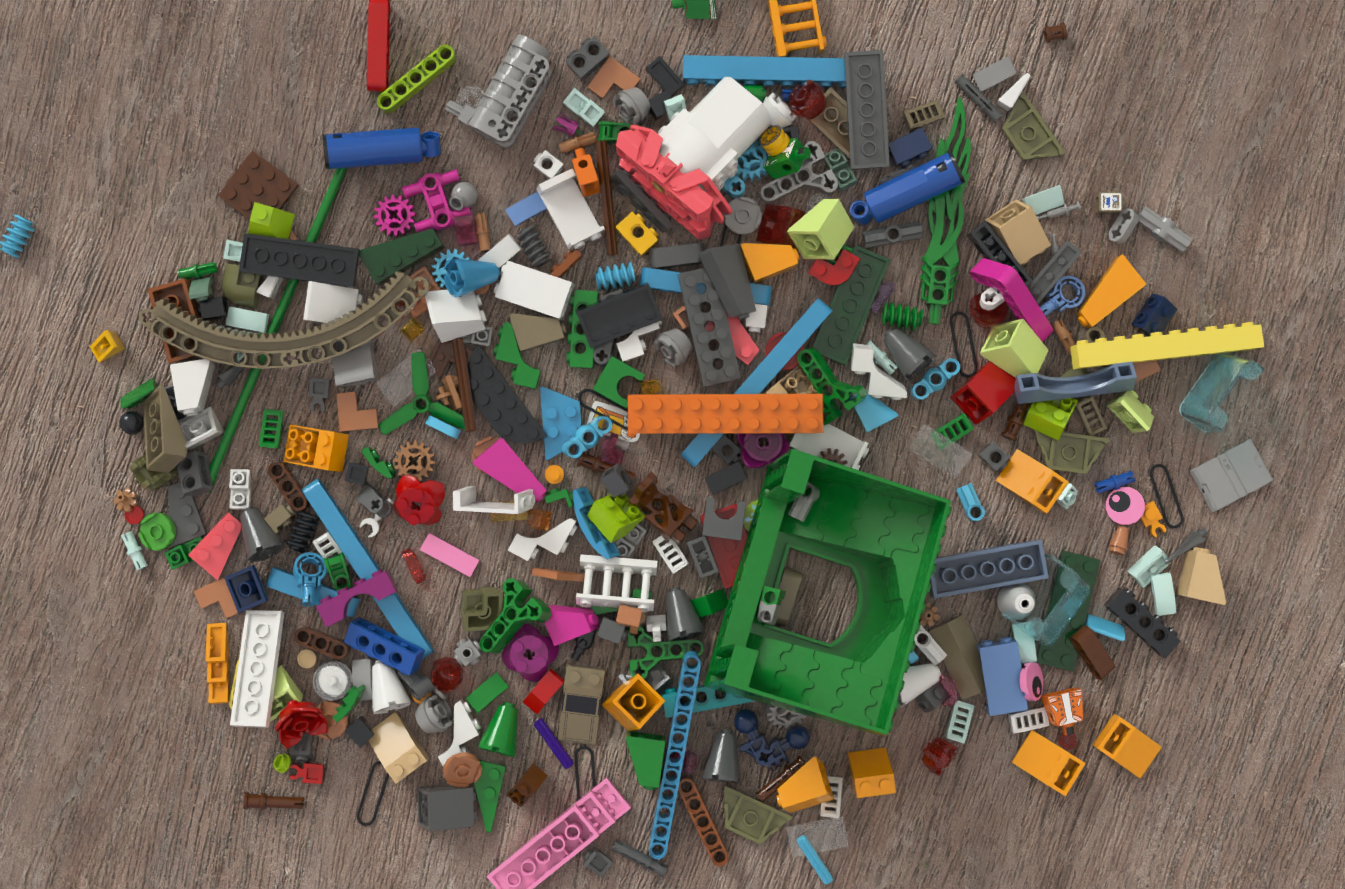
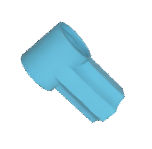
[956,483,985,521]

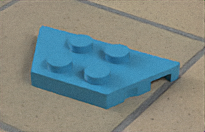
[540,387,582,460]

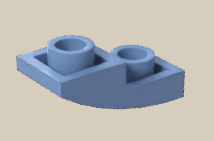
[505,192,547,227]

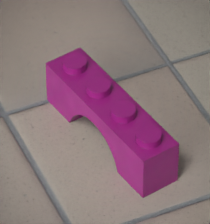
[316,569,399,627]

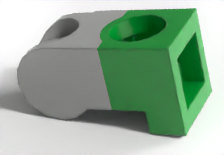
[757,586,786,625]

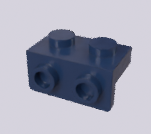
[1132,294,1178,337]

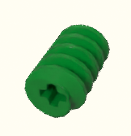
[881,301,923,332]

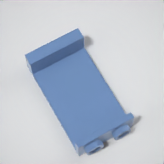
[976,637,1028,716]

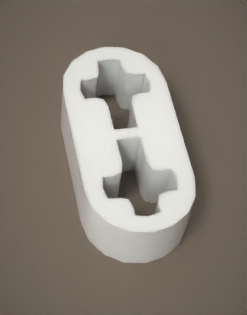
[979,287,1005,310]

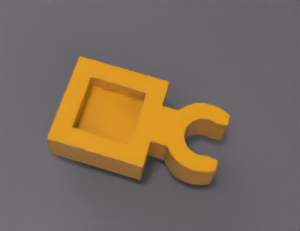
[1140,501,1166,537]

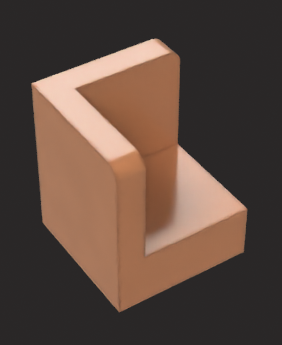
[673,306,689,331]
[616,605,642,634]

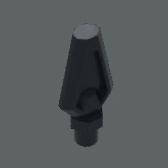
[571,629,597,661]

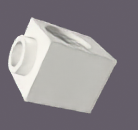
[533,150,564,179]
[745,304,767,333]

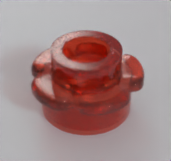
[1058,733,1077,750]

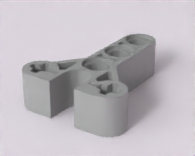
[760,141,838,204]

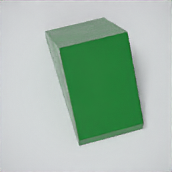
[690,588,728,618]

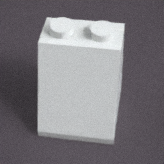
[303,281,364,324]
[425,290,487,343]
[170,359,215,417]

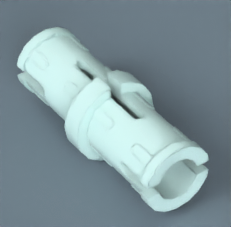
[866,340,898,375]
[121,531,148,571]

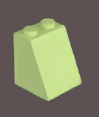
[787,199,854,260]
[980,319,1049,378]

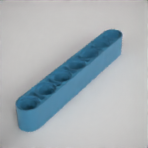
[639,268,772,306]

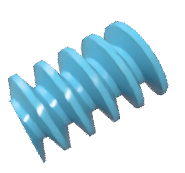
[0,214,36,258]
[595,262,636,292]

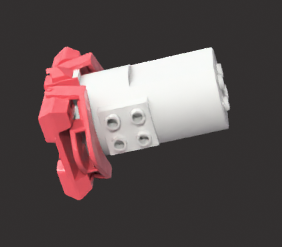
[616,77,771,240]

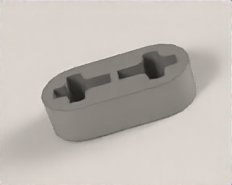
[1109,208,1139,245]

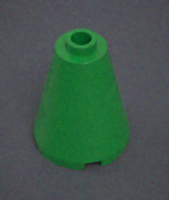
[478,702,518,757]

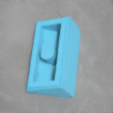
[1085,614,1125,641]

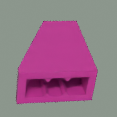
[544,605,600,646]

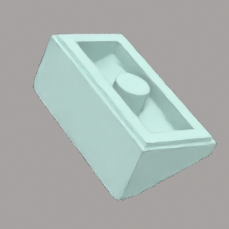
[1022,185,1065,215]
[1128,546,1171,588]

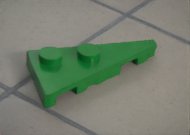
[474,760,506,833]

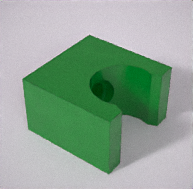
[593,356,645,409]

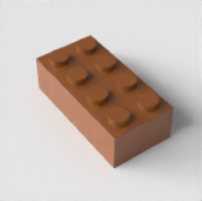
[147,278,201,364]

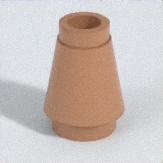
[1108,526,1129,556]

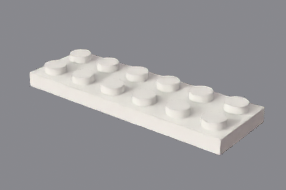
[230,610,285,728]

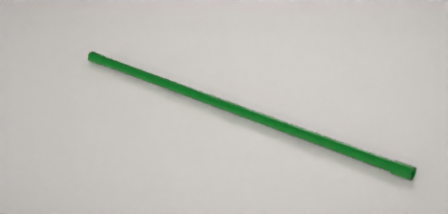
[208,168,347,492]

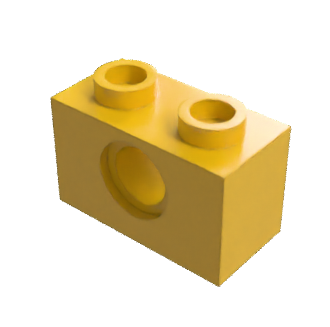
[615,211,659,257]

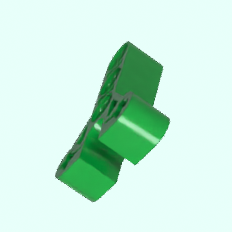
[797,347,867,425]
[479,578,551,654]
[627,625,704,680]

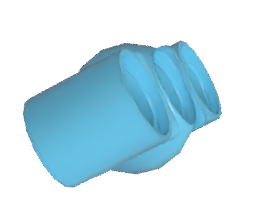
[910,358,960,400]
[562,416,612,458]

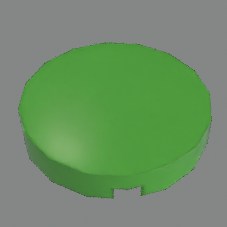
[139,513,176,551]

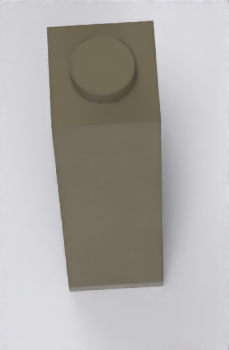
[509,313,567,352]

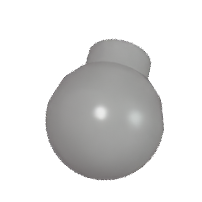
[449,182,478,211]

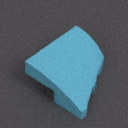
[850,391,898,433]

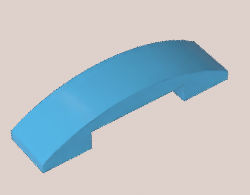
[573,487,620,559]

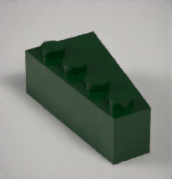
[359,228,445,286]

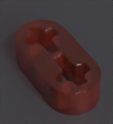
[402,547,426,584]

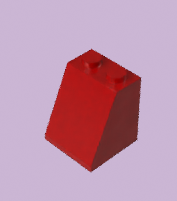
[950,361,1016,425]

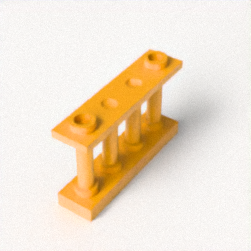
[767,0,827,57]

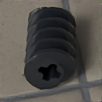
[284,511,320,553]

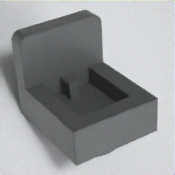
[915,681,949,713]
[582,847,613,878]

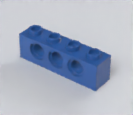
[344,617,425,676]

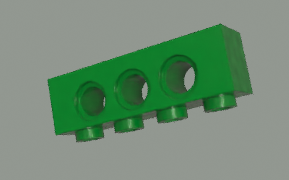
[566,290,599,369]

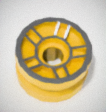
[759,125,790,156]

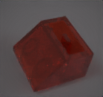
[756,204,807,251]

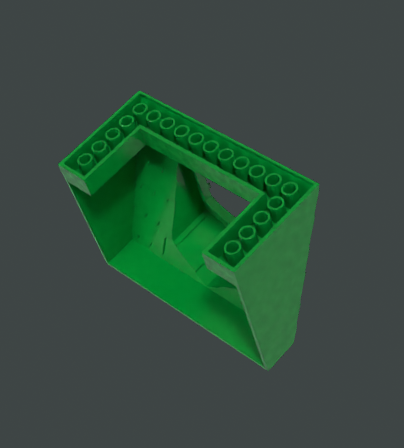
[704,449,952,735]

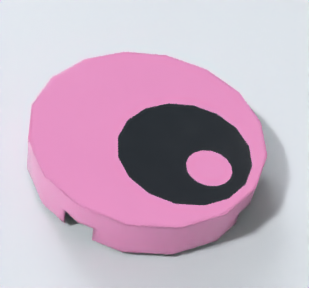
[1106,487,1145,525]
[1020,662,1044,701]

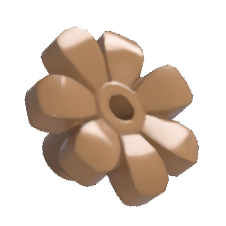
[114,488,138,512]
[919,602,939,627]

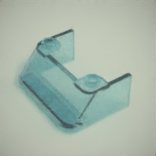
[1001,554,1091,647]

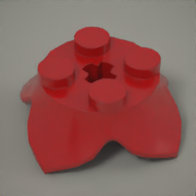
[394,475,445,525]
[275,700,328,749]

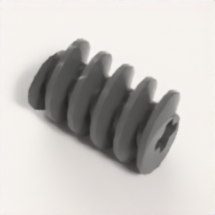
[517,224,552,268]

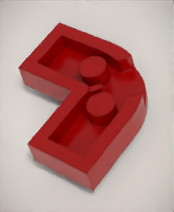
[808,249,861,285]

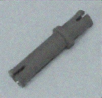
[954,74,1003,123]
[611,839,668,877]

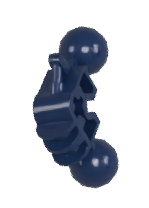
[734,709,810,771]

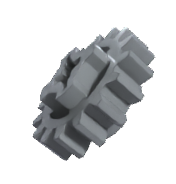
[766,704,807,729]

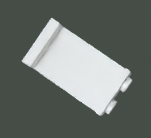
[536,168,605,250]
[494,261,575,321]
[789,424,869,470]
[453,486,535,514]

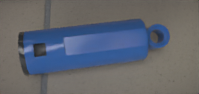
[322,128,441,169]
[850,151,966,225]

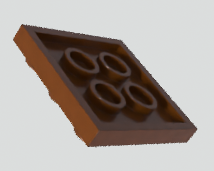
[218,150,299,220]

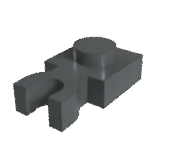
[309,378,331,412]

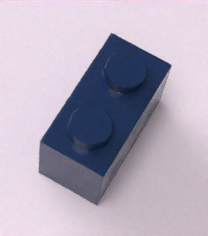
[888,127,932,168]

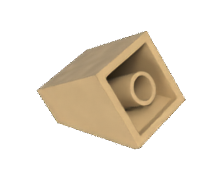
[985,199,1051,265]
[1177,547,1226,605]

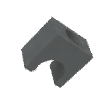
[702,496,746,540]

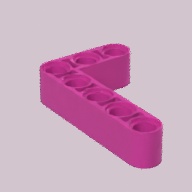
[969,258,1054,342]

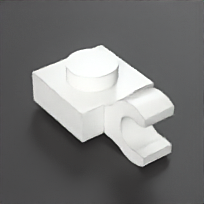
[646,615,666,642]

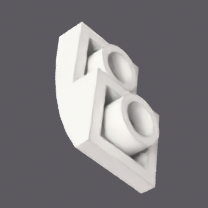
[478,234,521,268]
[229,469,251,510]

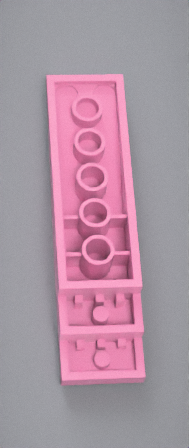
[487,776,632,889]

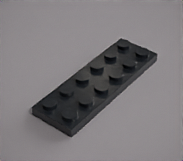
[239,233,360,288]

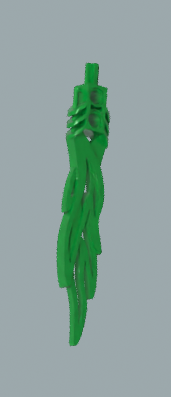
[920,97,971,325]

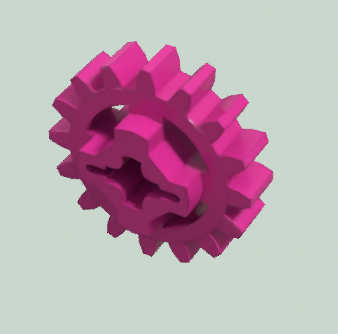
[374,194,416,237]

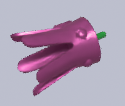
[552,111,582,137]

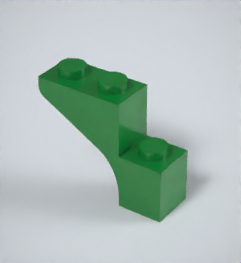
[493,322,542,390]

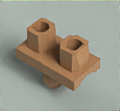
[436,375,462,411]

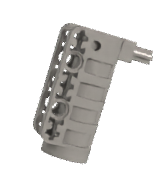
[445,34,552,149]

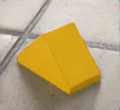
[90,330,126,363]

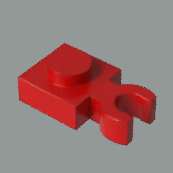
[289,762,324,784]

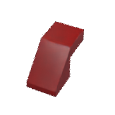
[523,669,564,714]

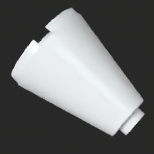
[997,583,1036,620]
[372,660,411,714]
[897,663,941,707]

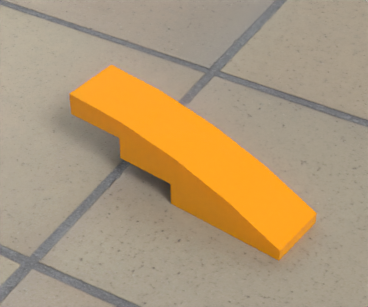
[206,623,230,704]

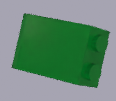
[626,731,665,790]

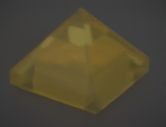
[400,318,425,342]

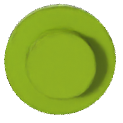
[273,754,291,773]

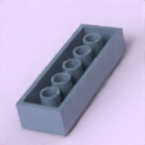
[929,539,1049,599]

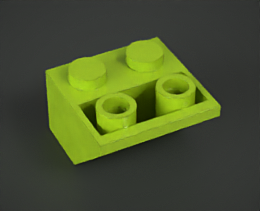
[1024,398,1078,441]
[587,494,645,543]

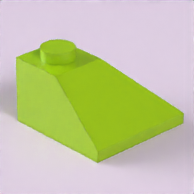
[248,202,295,239]

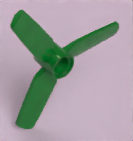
[379,351,465,435]

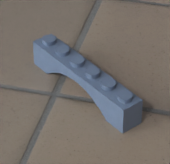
[1014,362,1137,404]

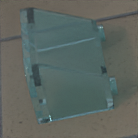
[1179,353,1265,434]

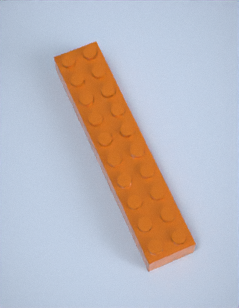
[628,393,824,434]

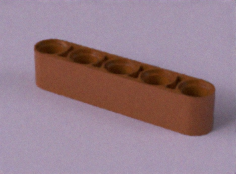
[678,776,729,866]

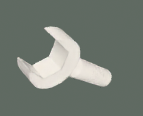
[360,498,394,537]

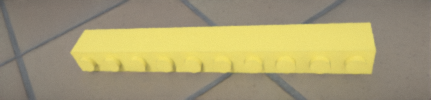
[1070,322,1264,370]

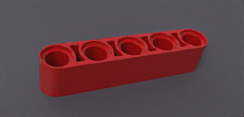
[367,0,390,92]

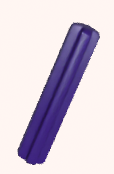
[534,718,573,769]

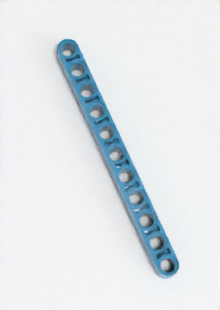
[680,298,833,468]
[302,478,434,660]
[649,651,701,859]

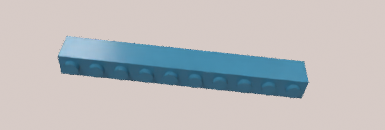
[683,55,846,88]

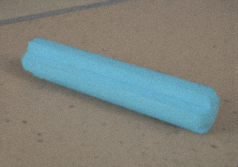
[796,835,833,885]

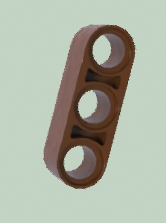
[268,462,310,511]
[1070,625,1115,680]
[294,626,351,659]

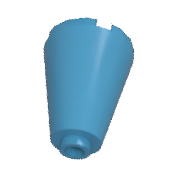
[444,258,500,297]

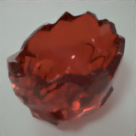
[431,657,464,693]

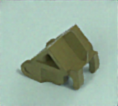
[129,454,179,491]

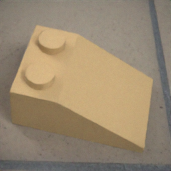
[368,712,430,784]

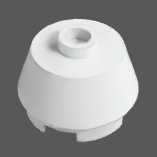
[763,92,797,128]

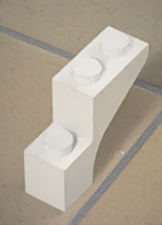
[616,321,662,362]
[850,344,907,400]
[508,518,578,561]
[438,699,481,766]

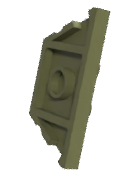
[1001,92,1065,161]
[1034,430,1109,474]
[724,785,792,844]

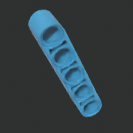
[266,567,360,617]

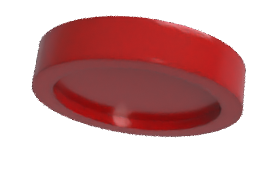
[124,505,144,524]

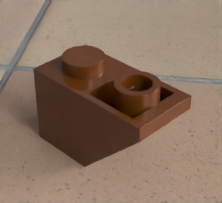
[507,763,548,807]

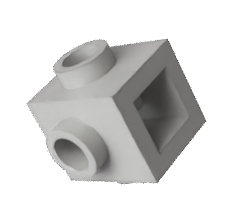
[454,638,483,666]

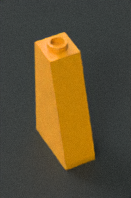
[1076,254,1146,328]

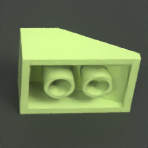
[1107,391,1154,433]

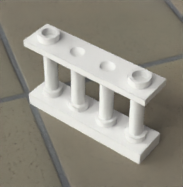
[576,554,657,612]

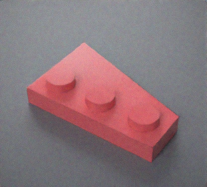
[705,311,759,366]

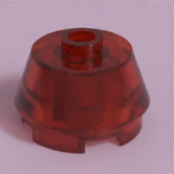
[788,80,827,120]
[969,290,1008,328]
[921,737,958,777]

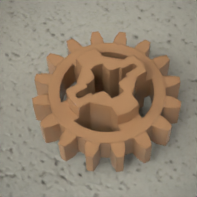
[393,440,436,481]

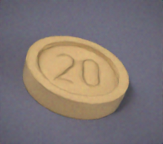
[297,649,317,668]

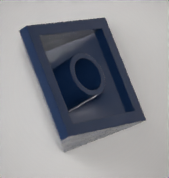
[224,565,269,613]

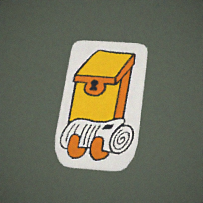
[587,401,640,442]

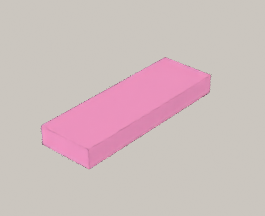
[420,533,480,577]

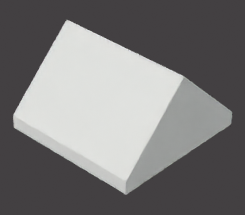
[179,406,224,450]

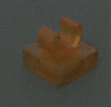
[527,509,552,531]

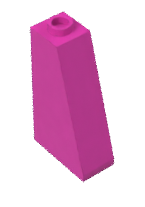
[472,437,547,503]

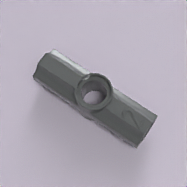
[863,221,923,249]

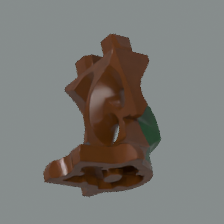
[629,471,698,544]

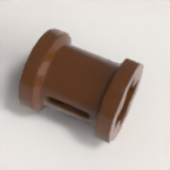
[1044,22,1067,43]

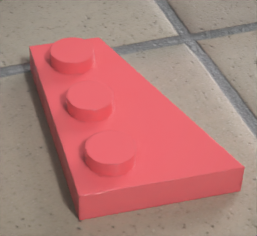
[188,512,242,581]

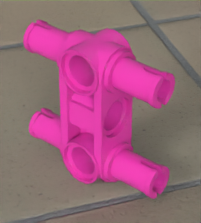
[402,169,472,233]

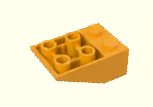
[283,424,349,472]
[995,449,1069,514]
[1093,714,1162,778]
[1012,730,1086,796]

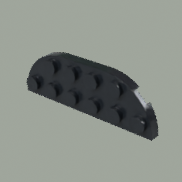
[467,345,548,444]

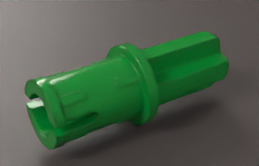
[178,262,218,280]

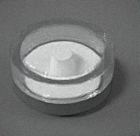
[312,661,353,701]

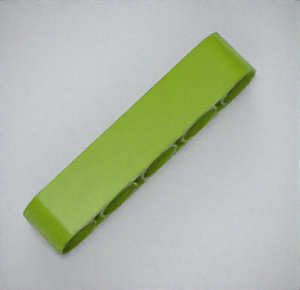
[377,45,456,114]

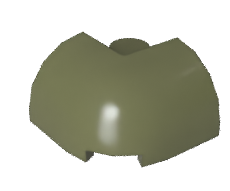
[222,264,262,309]
[460,587,503,632]

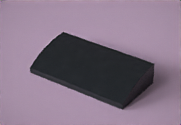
[576,282,662,348]

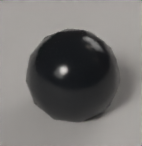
[119,411,144,435]

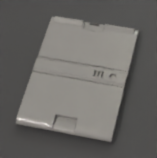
[1190,438,1273,512]

